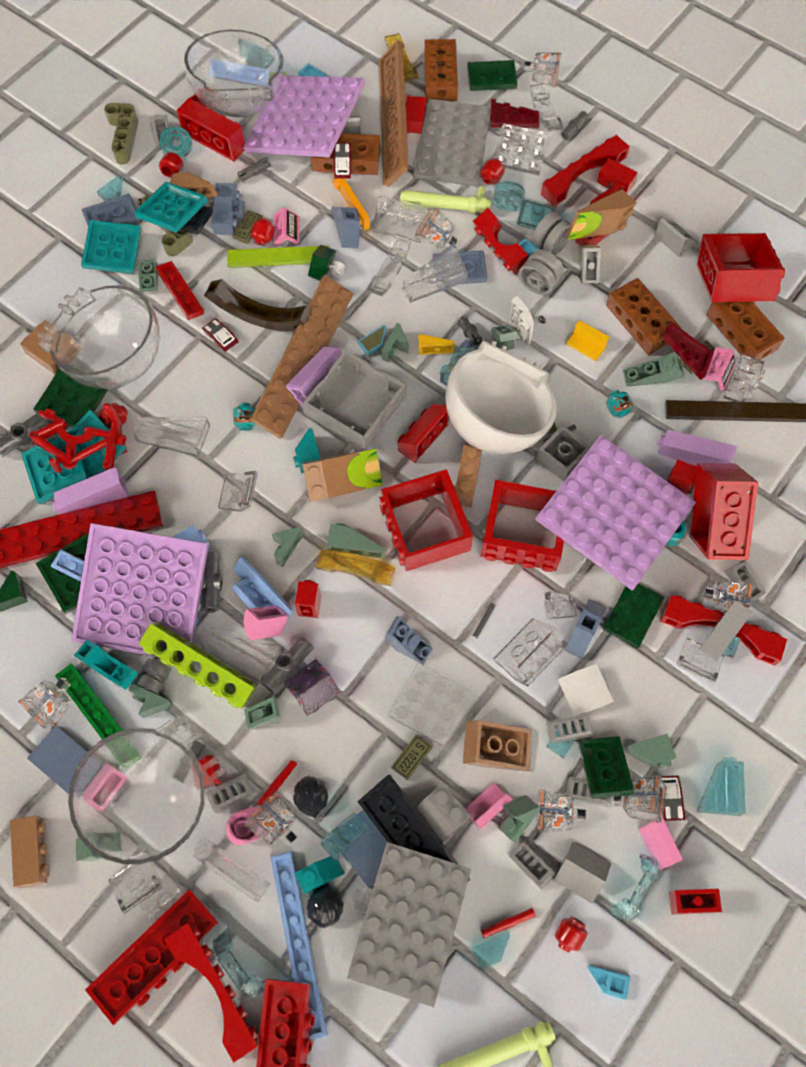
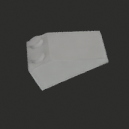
[416,783,471,843]

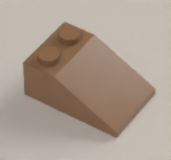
[463,720,532,772]

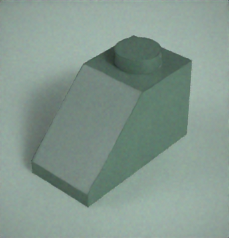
[624,734,677,769]

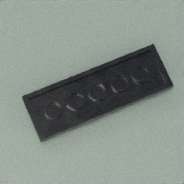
[357,774,470,881]

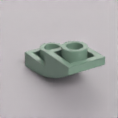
[138,260,158,292]

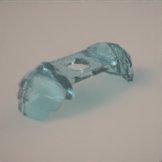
[611,854,659,922]
[213,930,265,999]

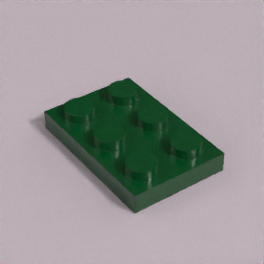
[467,60,517,91]
[602,583,665,648]
[578,736,634,799]

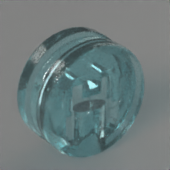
[493,181,526,212]

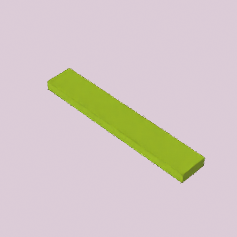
[227,245,330,268]

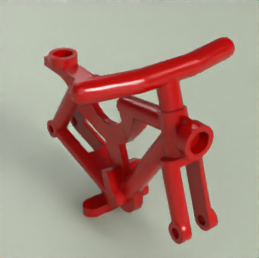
[29,403,127,473]

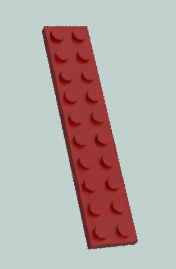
[0,490,163,568]

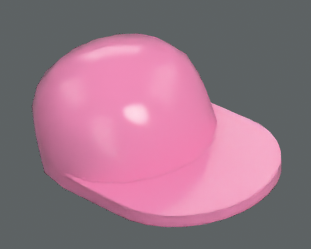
[225,807,271,846]

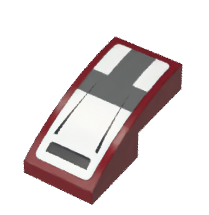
[334,143,351,179]
[202,318,239,352]
[657,775,685,821]

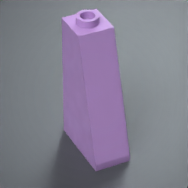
[286,347,342,407]
[657,429,737,466]
[52,467,129,514]

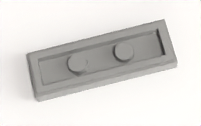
[699,600,753,661]

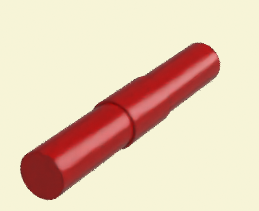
[256,760,297,808]
[480,908,536,939]

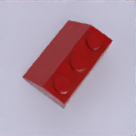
[397,404,449,463]

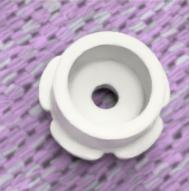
[329,261,345,276]

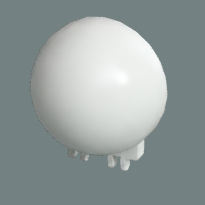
[445,340,556,454]

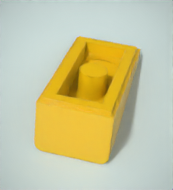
[418,334,455,355]

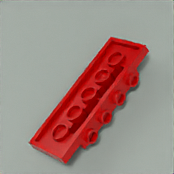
[85,889,219,1025]
[256,979,315,1067]

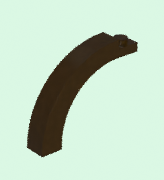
[204,279,311,331]

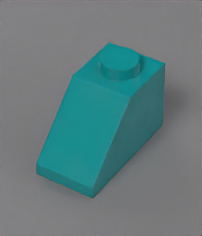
[293,428,321,473]
[295,854,345,895]

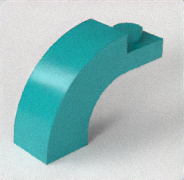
[74,639,138,690]

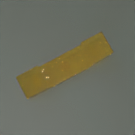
[385,33,419,82]
[316,550,395,586]

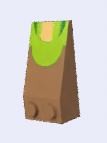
[565,190,636,240]
[302,448,383,502]

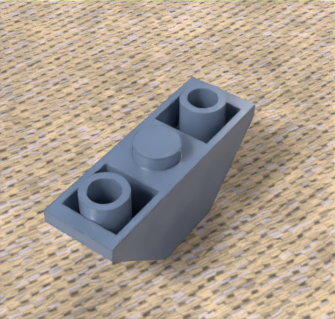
[331,207,360,248]
[564,599,607,659]
[385,616,433,665]

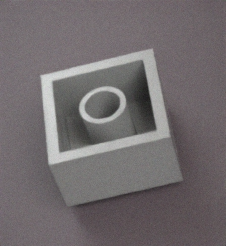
[536,425,591,481]

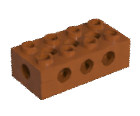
[424,39,458,102]
[311,133,380,175]
[606,278,681,356]
[706,302,785,366]

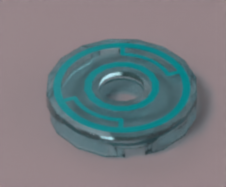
[159,126,192,158]

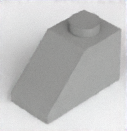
[580,245,601,283]

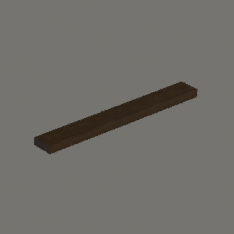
[665,400,806,422]

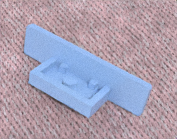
[232,557,293,622]

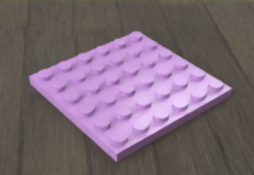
[243,76,365,157]
[535,435,696,590]
[71,523,209,661]

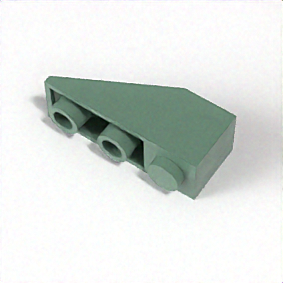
[623,352,684,387]

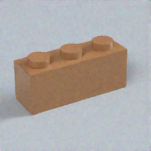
[455,445,482,508]
[10,815,49,888]

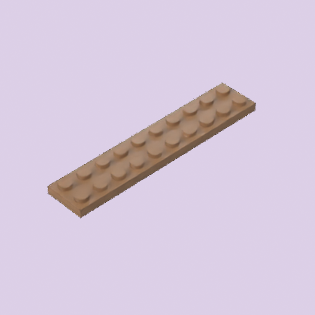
[379,40,409,187]
[249,274,354,439]

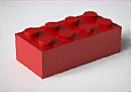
[176,98,245,162]

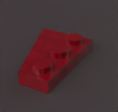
[490,98,539,129]
[662,322,714,380]

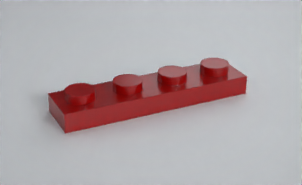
[156,261,204,320]

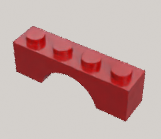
[473,208,529,275]

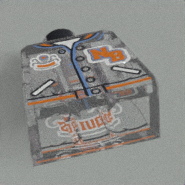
[523,52,561,87]
[414,207,458,248]
[703,581,754,613]
[18,677,71,729]
[614,776,667,823]
[536,789,586,833]
[244,791,298,847]

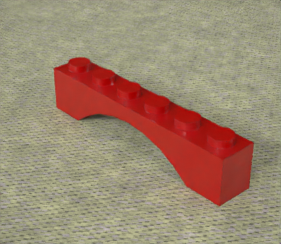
[541,134,630,207]
[660,595,788,666]
[164,921,259,1063]

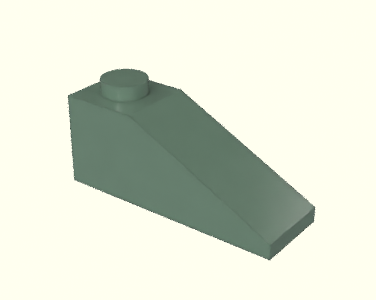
[327,523,386,559]

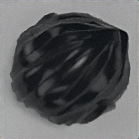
[293,776,329,818]
[307,884,344,929]

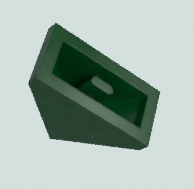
[308,244,336,281]
[0,570,28,612]

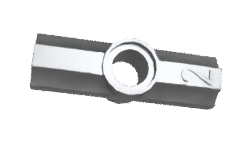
[0,413,49,457]
[201,552,222,613]
[260,637,314,693]

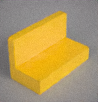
[566,320,610,361]

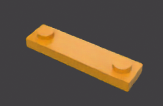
[332,172,370,231]

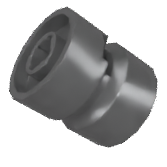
[135,658,171,695]

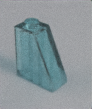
[697,757,746,816]

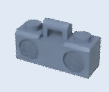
[211,183,245,235]

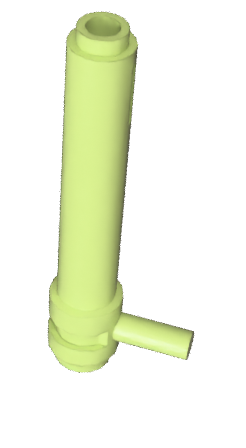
[400,186,491,214]
[438,1021,556,1067]

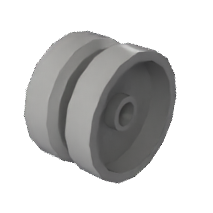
[531,212,571,256]
[518,249,564,295]

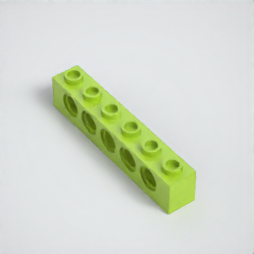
[138,622,258,709]

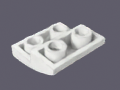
[509,296,534,346]
[558,664,614,716]

